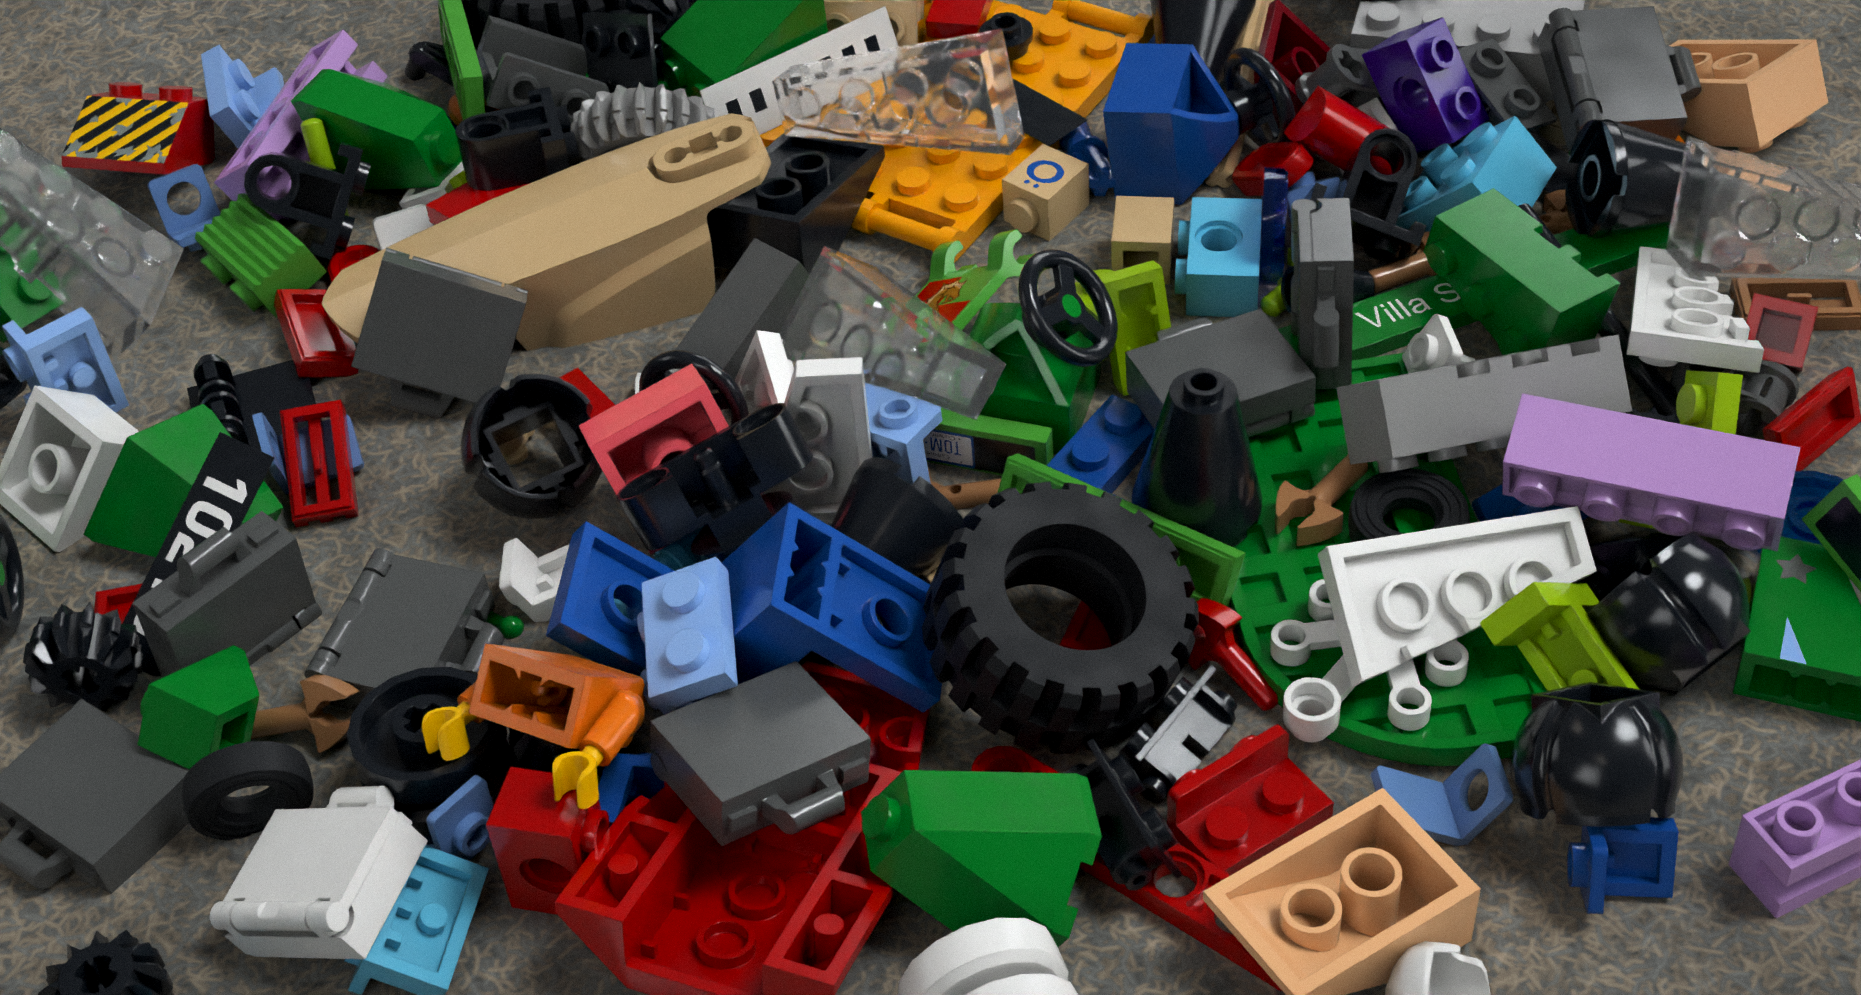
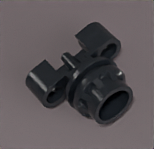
[616,403,813,562]

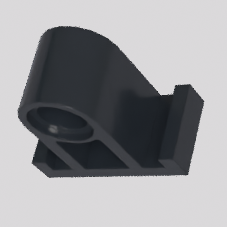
[455,87,580,191]
[1304,128,1427,262]
[244,142,371,260]

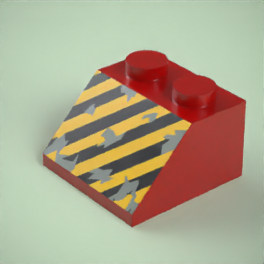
[62,82,215,175]

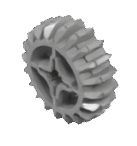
[570,82,715,163]

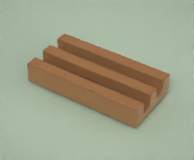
[1729,276,1861,330]

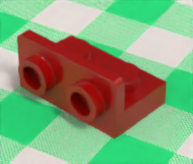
[1167,724,1334,875]

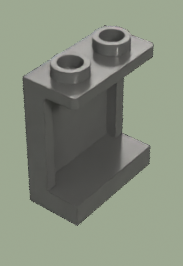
[476,15,609,124]

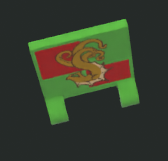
[862,229,1035,364]

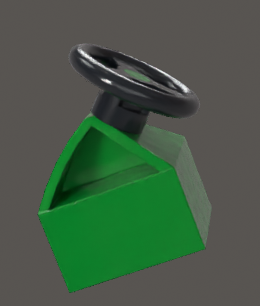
[948,249,1118,454]

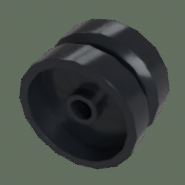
[347,667,514,845]

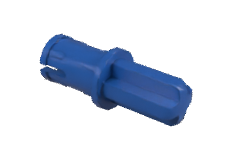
[1059,122,1116,196]

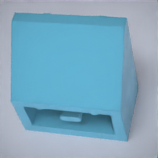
[1396,116,1557,232]

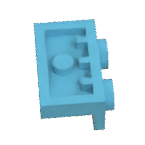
[344,845,489,995]

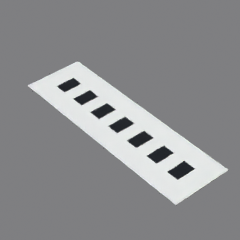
[700,6,905,135]

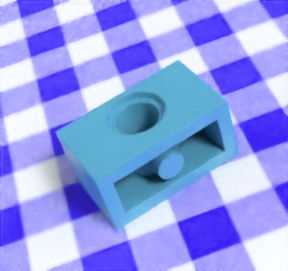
[1175,197,1262,317]

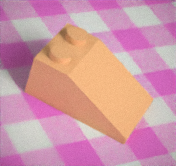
[1669,39,1828,153]
[1203,788,1481,995]

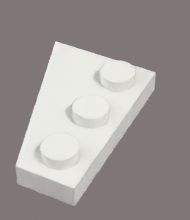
[760,357,873,520]

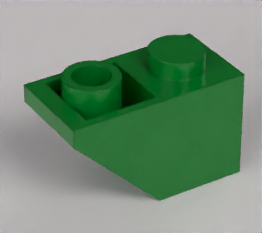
[137,645,260,770]

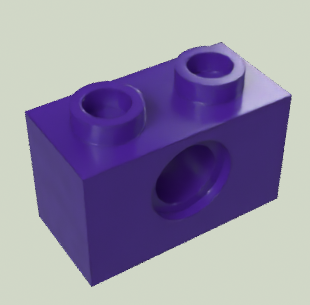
[1362,17,1489,153]

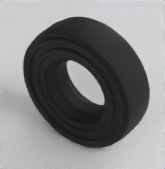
[1348,468,1470,542]
[182,741,314,840]

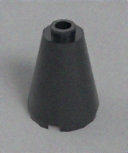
[1150,0,1256,85]
[1565,119,1742,238]
[1132,368,1262,547]
[831,457,963,617]

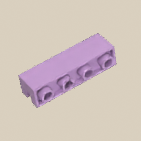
[214,30,387,222]
[1503,393,1800,551]
[1729,759,1861,918]

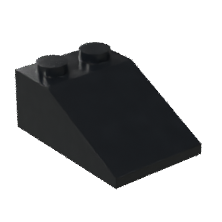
[707,130,885,278]

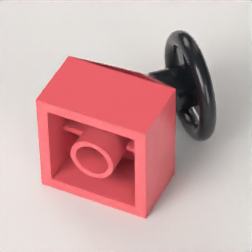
[579,350,764,555]

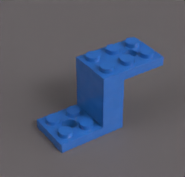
[546,502,942,713]

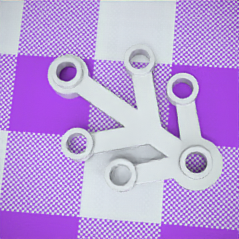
[1270,579,1469,742]

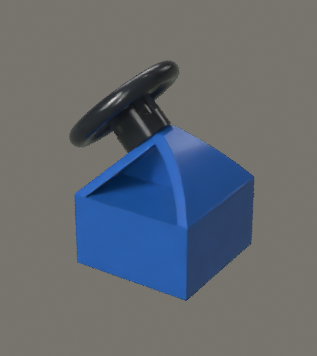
[1103,43,1296,205]

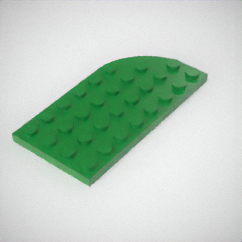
[1229,353,1547,766]

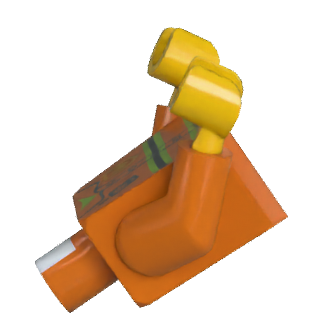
[422,644,645,809]

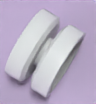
[898,918,1078,995]

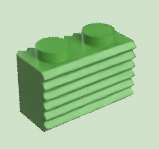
[195,193,327,318]

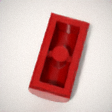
[1284,86,1392,175]

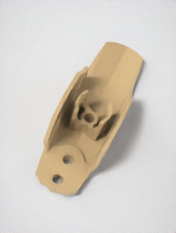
[322,113,771,351]

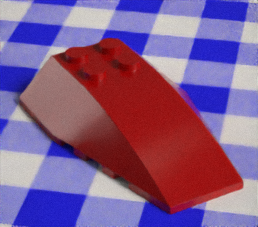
[554,661,931,995]

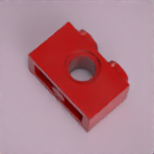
[486,766,609,915]

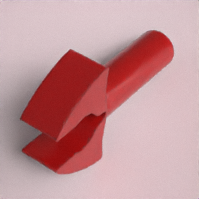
[1187,598,1278,711]

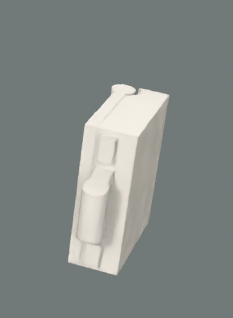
[210,786,428,959]

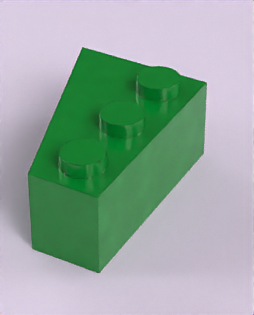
[1423,188,1620,355]

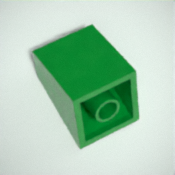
[660,0,828,104]

